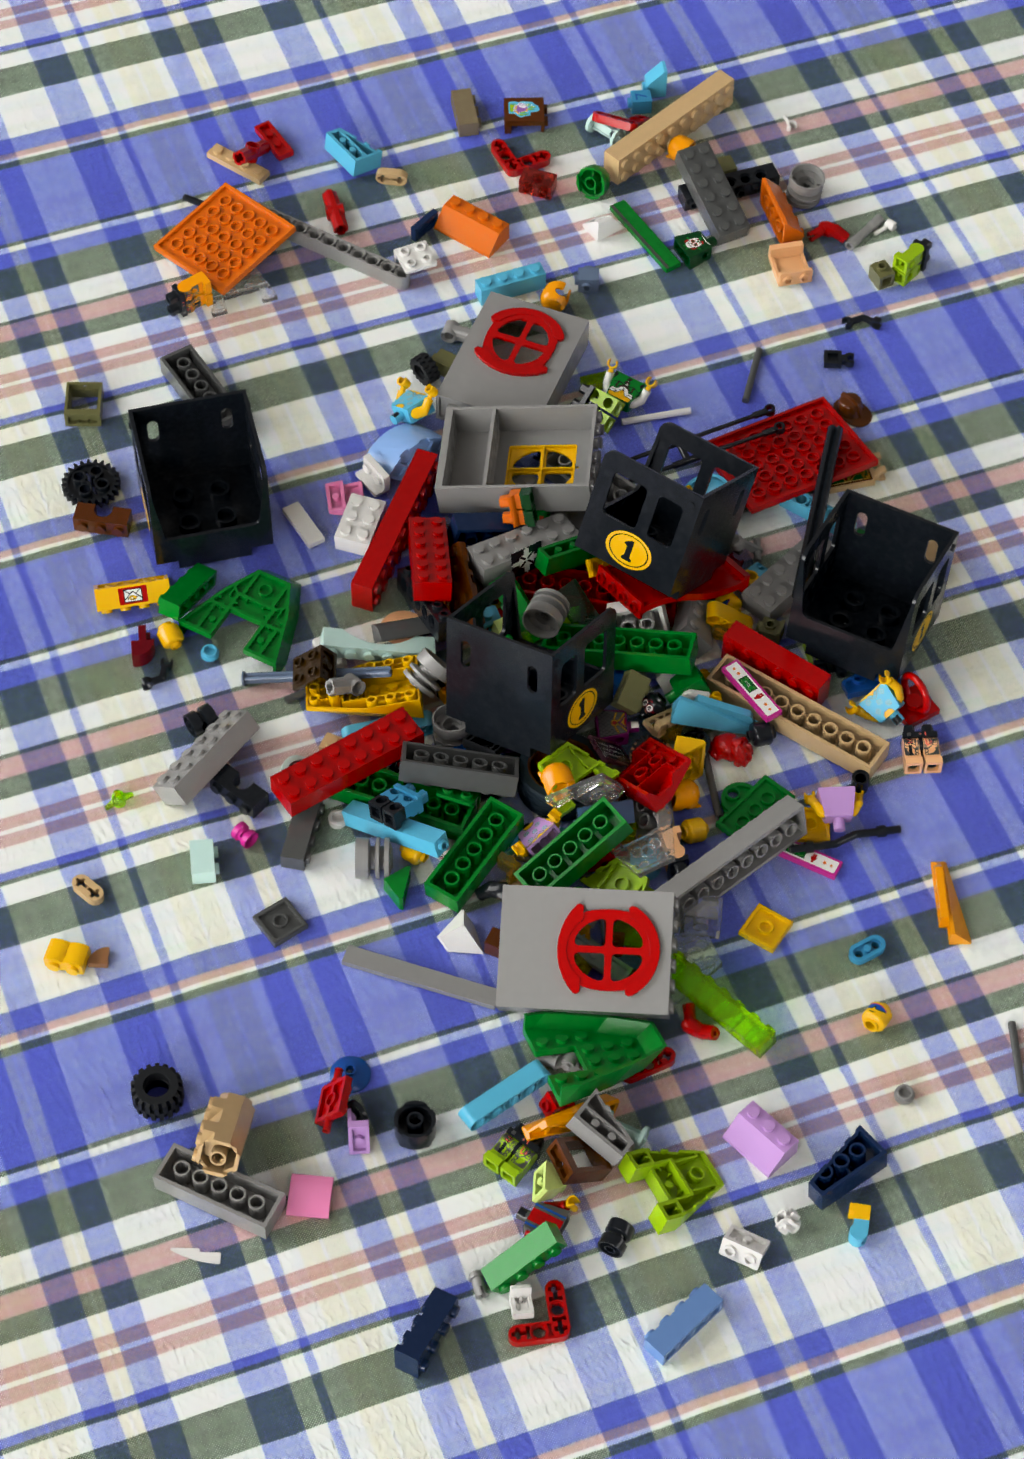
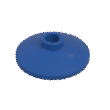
[330,1056,371,1093]

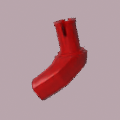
[806,221,850,243]
[681,1003,720,1040]

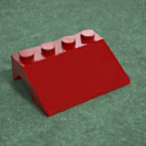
[612,737,692,812]

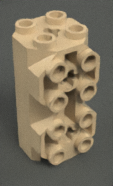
[191,1092,255,1178]

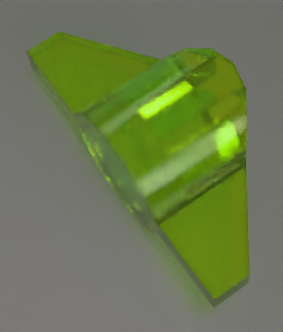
[105,790,134,810]

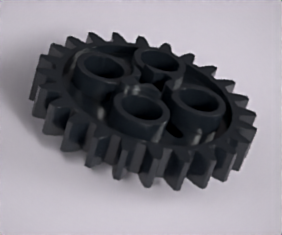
[61,459,121,508]

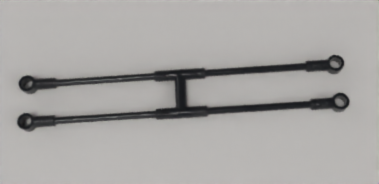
[629,404,785,483]

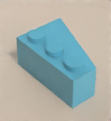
[324,128,383,177]

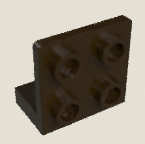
[293,645,337,691]

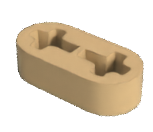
[375,167,408,186]
[72,874,105,906]

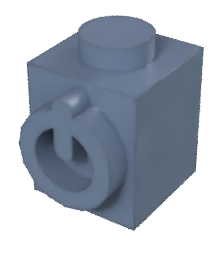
[575,266,599,292]

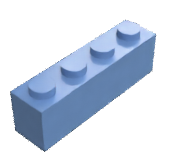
[644,1283,724,1365]

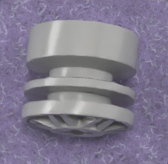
[786,163,825,209]
[522,588,570,639]
[403,647,446,698]
[432,704,468,748]
[355,837,393,879]

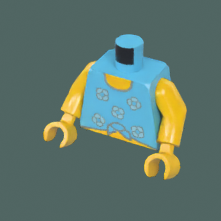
[390,376,438,425]
[845,670,905,726]

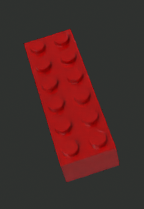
[407,516,452,601]
[721,620,831,705]

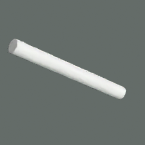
[621,407,691,426]

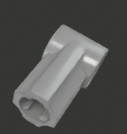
[441,320,471,343]
[325,673,366,696]

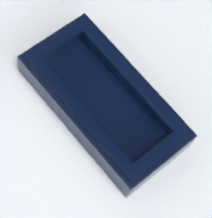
[411,209,438,242]

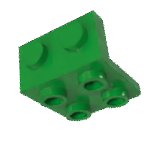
[436,787,482,811]

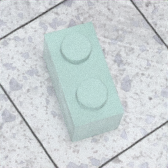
[189,839,220,884]

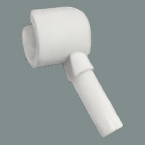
[782,114,797,132]
[874,219,897,236]

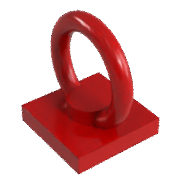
[898,672,940,726]

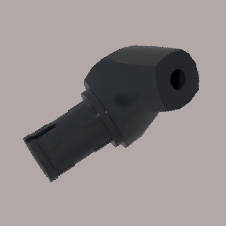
[475,881,510,901]

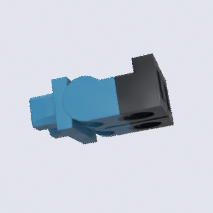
[368,783,429,831]

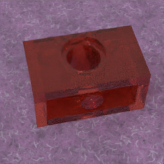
[519,167,557,200]

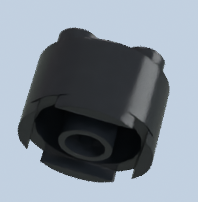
[394,1100,436,1150]

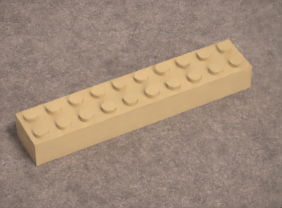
[604,70,735,185]
[706,654,890,780]

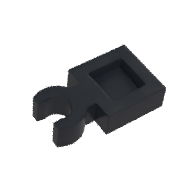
[823,350,854,369]

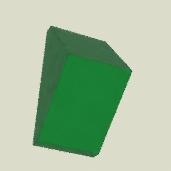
[384,866,411,910]

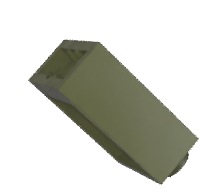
[64,382,104,426]

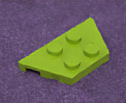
[580,857,650,891]

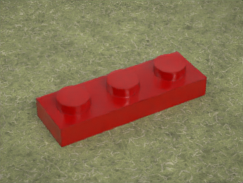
[254,120,294,161]

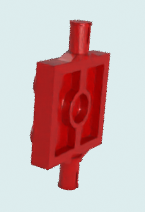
[314,1067,353,1134]

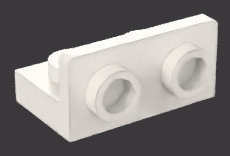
[355,453,390,497]
[719,1224,771,1270]

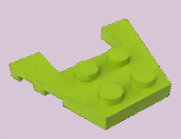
[538,742,620,818]

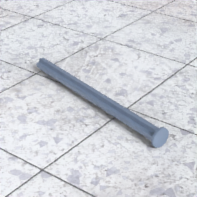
[241,666,392,686]

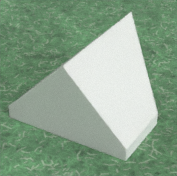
[582,215,625,242]
[437,910,484,954]

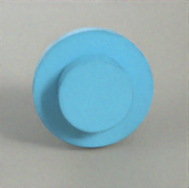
[201,644,220,662]

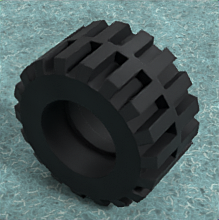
[131,1063,184,1121]

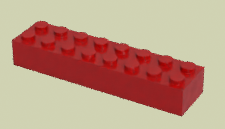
[270,707,424,817]

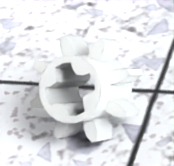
[775,1208,801,1236]

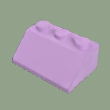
[723,1101,799,1178]

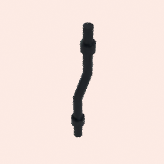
[789,825,901,853]

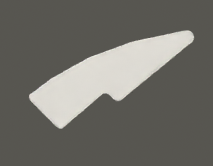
[170,1248,221,1264]

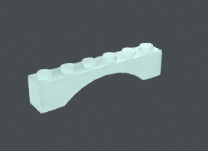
[320,627,436,665]

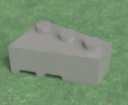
[672,600,713,659]
[566,1088,634,1166]

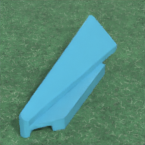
[670,694,758,735]

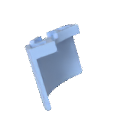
[367,423,442,481]

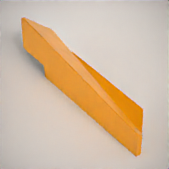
[930,861,972,945]
[521,1094,620,1141]

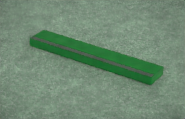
[610,200,681,273]

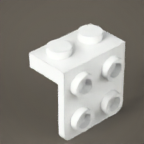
[393,240,437,274]

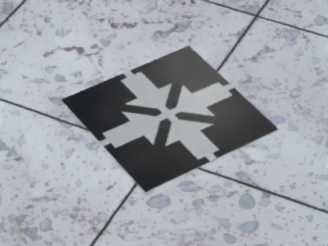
[511,540,542,578]

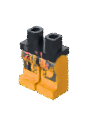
[165,271,214,317]

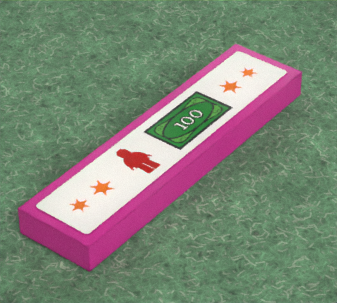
[721,659,782,723]
[778,842,843,880]

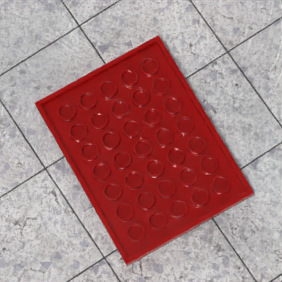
[708,396,878,514]

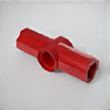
[232,139,270,165]
[322,189,348,235]

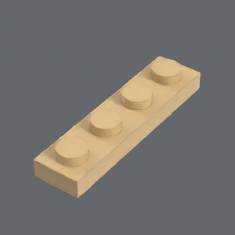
[206,143,270,185]

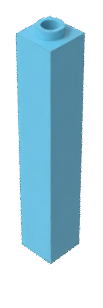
[342,799,450,858]

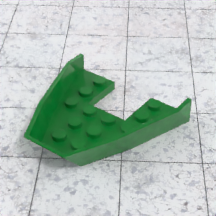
[178,570,301,672]
[523,1011,667,1107]

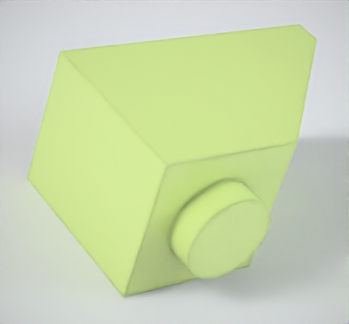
[532,1160,567,1203]

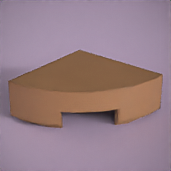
[87,947,110,968]

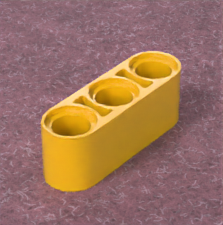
[706,601,753,632]

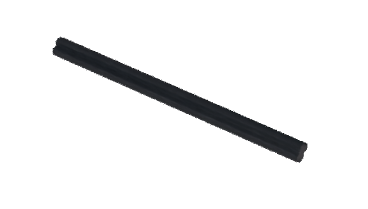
[792,425,843,598]

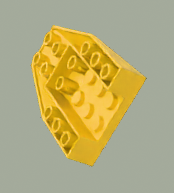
[305,655,424,718]

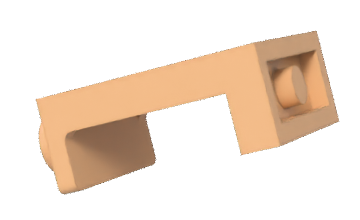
[768,240,813,287]

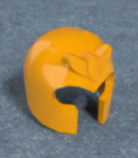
[666,135,696,160]
[540,281,571,312]
[537,762,575,799]
[671,778,701,812]

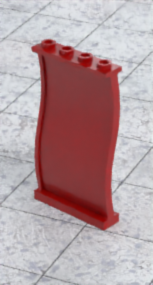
[596,555,750,619]

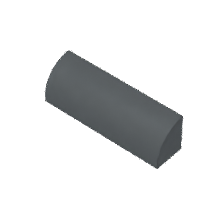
[371,617,431,643]

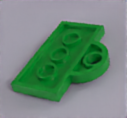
[715,775,795,837]

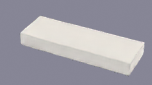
[282,501,325,549]

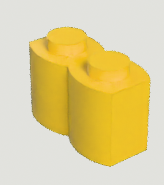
[44,938,91,975]

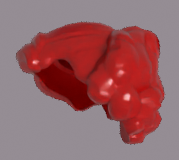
[709,733,754,767]

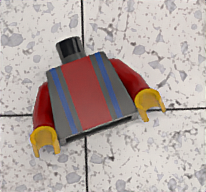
[516,1195,581,1237]

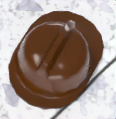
[833,392,872,427]

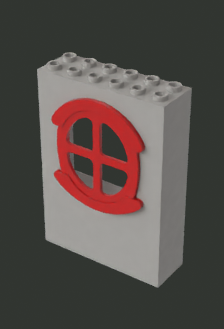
[436,291,589,420]
[496,884,680,1019]

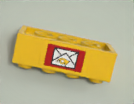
[93,574,170,614]

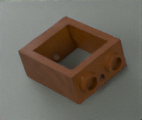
[546,1136,613,1185]

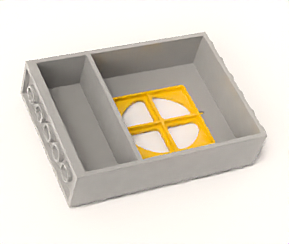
[434,404,604,513]

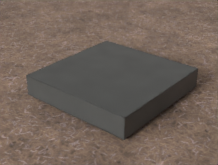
[252,897,308,948]

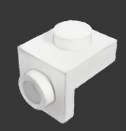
[509,1284,535,1320]

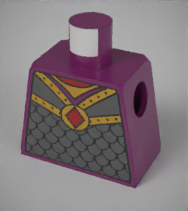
[594,710,639,747]

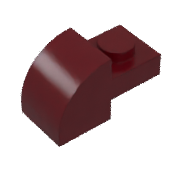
[131,625,155,667]

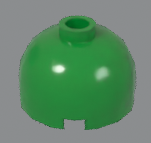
[576,164,611,200]

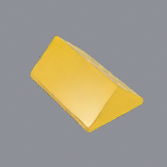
[674,735,706,781]

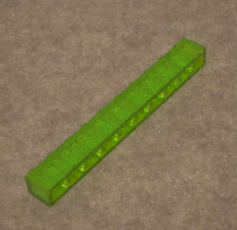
[613,920,777,1059]

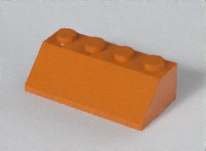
[760,177,804,243]
[434,195,509,258]

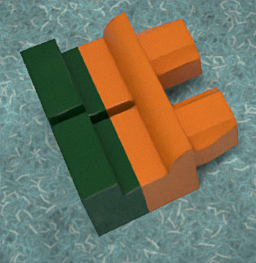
[499,487,538,528]

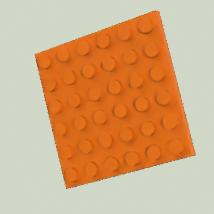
[153,182,297,295]

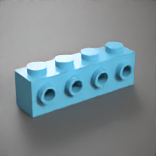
[475,262,546,306]

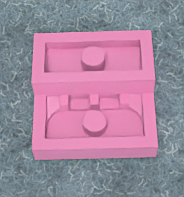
[325,480,365,515]
[286,1174,334,1219]

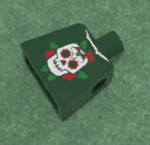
[673,231,717,270]

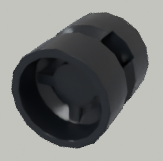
[183,703,218,737]
[597,1217,635,1258]

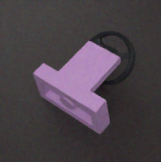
[347,1099,370,1155]

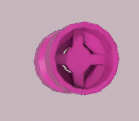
[231,822,258,849]

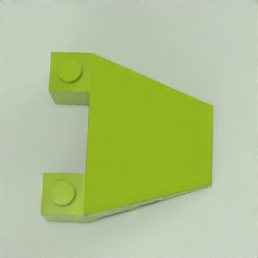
[618,1148,724,1235]

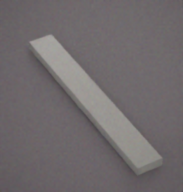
[342,945,497,1010]

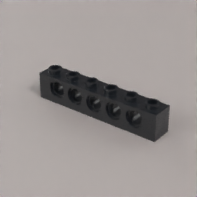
[678,162,780,211]
[397,565,452,642]

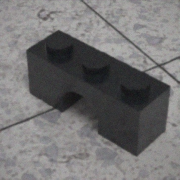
[210,763,269,819]

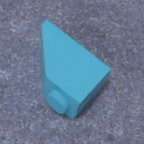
[641,61,668,98]

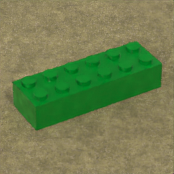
[424,796,524,913]
[513,796,633,887]

